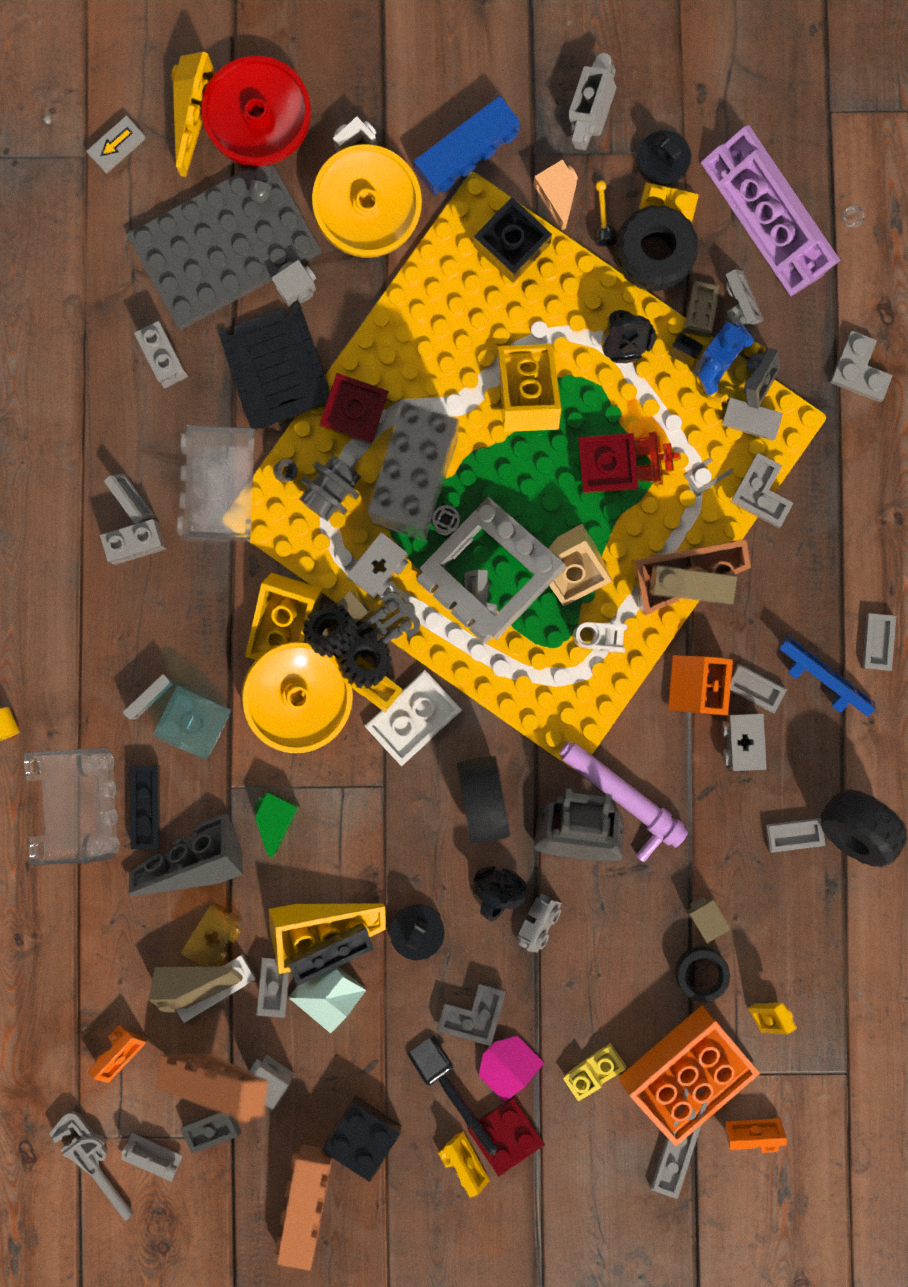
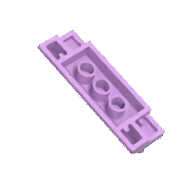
[701,125,841,296]

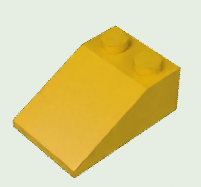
[498,344,561,432]
[245,572,323,660]

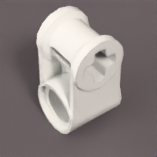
[573,622,628,653]

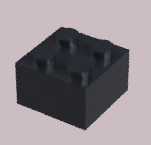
[473,197,552,283]
[322,1095,402,1182]

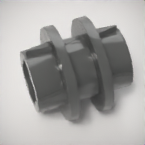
[299,455,361,521]

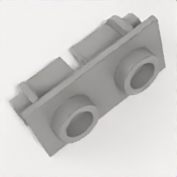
[517,893,562,953]
[121,1133,183,1182]

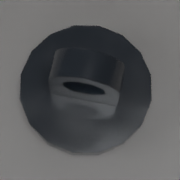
[637,130,691,186]
[600,310,656,364]
[472,866,528,922]
[389,904,445,961]

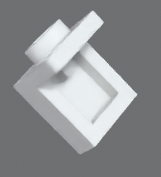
[333,117,377,152]

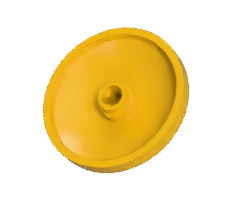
[312,144,422,257]
[241,642,353,753]

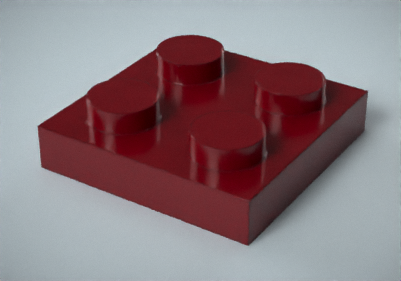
[319,373,389,444]
[578,433,638,494]
[467,1096,545,1177]

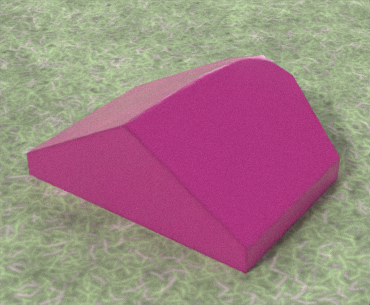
[478,1035,544,1102]

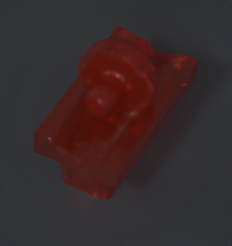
[634,432,681,486]

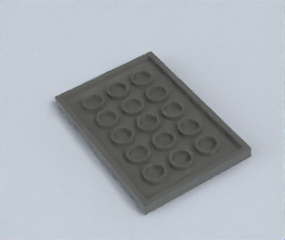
[126,164,322,331]

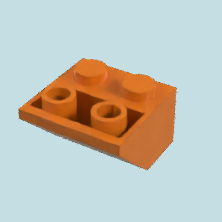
[668,655,733,715]

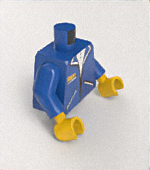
[692,322,766,410]

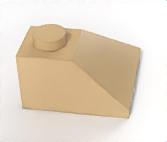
[548,524,612,607]

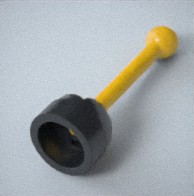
[594,180,616,247]

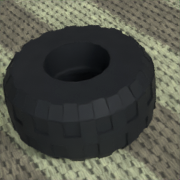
[615,205,698,291]
[821,789,908,867]

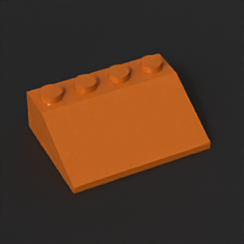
[618,1005,760,1147]

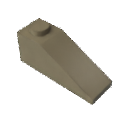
[649,565,737,604]
[149,966,243,1012]

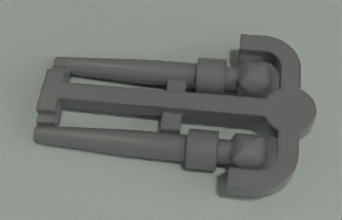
[355,592,420,659]

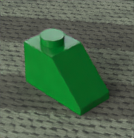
[254,791,300,857]

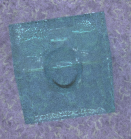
[152,685,232,759]

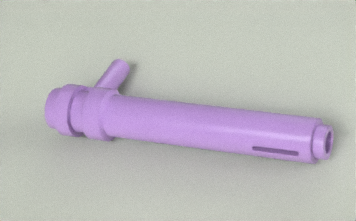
[559,741,689,862]

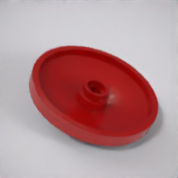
[201,56,311,166]

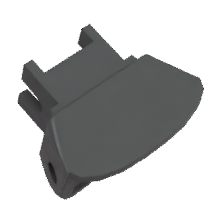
[534,789,624,862]

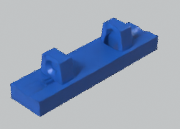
[780,635,875,717]

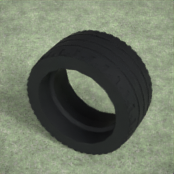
[457,756,510,844]

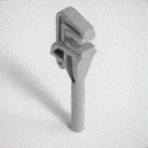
[49,1111,134,1221]

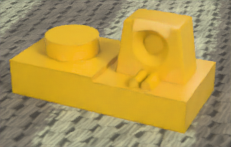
[639,182,699,223]
[341,656,403,713]
[748,1002,796,1034]
[438,1132,490,1198]

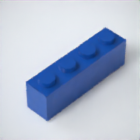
[414,96,520,195]

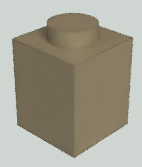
[686,896,731,943]

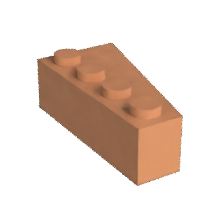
[632,539,751,616]
[155,1053,268,1122]
[274,1144,333,1271]

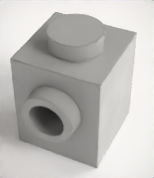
[271,260,316,307]

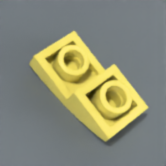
[563,1043,626,1101]

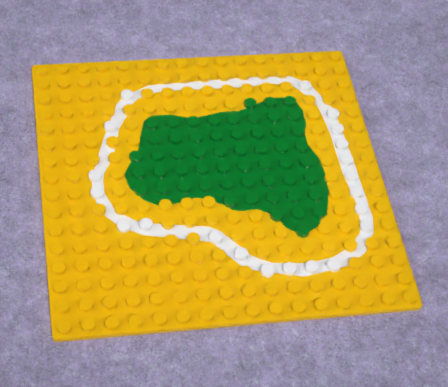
[223,172,826,771]

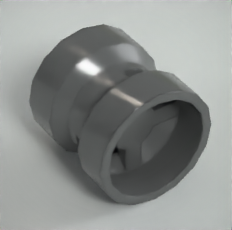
[432,505,460,536]

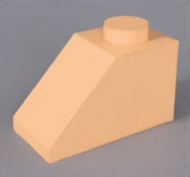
[533,159,578,231]

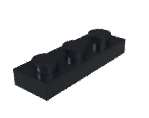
[130,765,160,849]
[286,923,374,986]

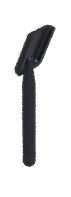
[408,1036,497,1155]

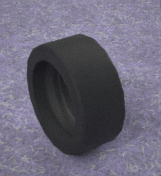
[675,946,730,1003]

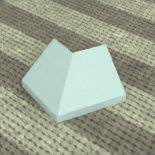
[288,966,367,1033]

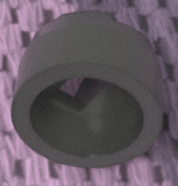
[249,180,272,203]
[273,459,298,482]

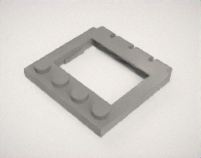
[417,497,566,644]

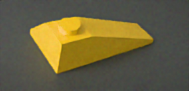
[171,52,215,177]
[269,903,386,974]

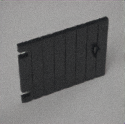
[218,302,330,432]

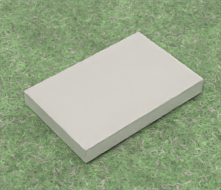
[365,670,462,766]

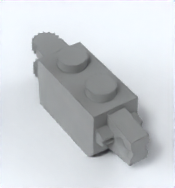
[569,53,617,150]

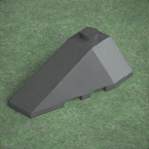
[128,813,243,897]

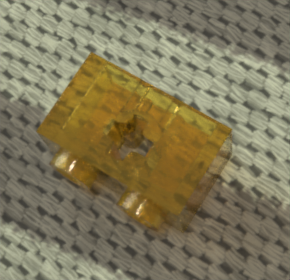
[181,902,243,967]

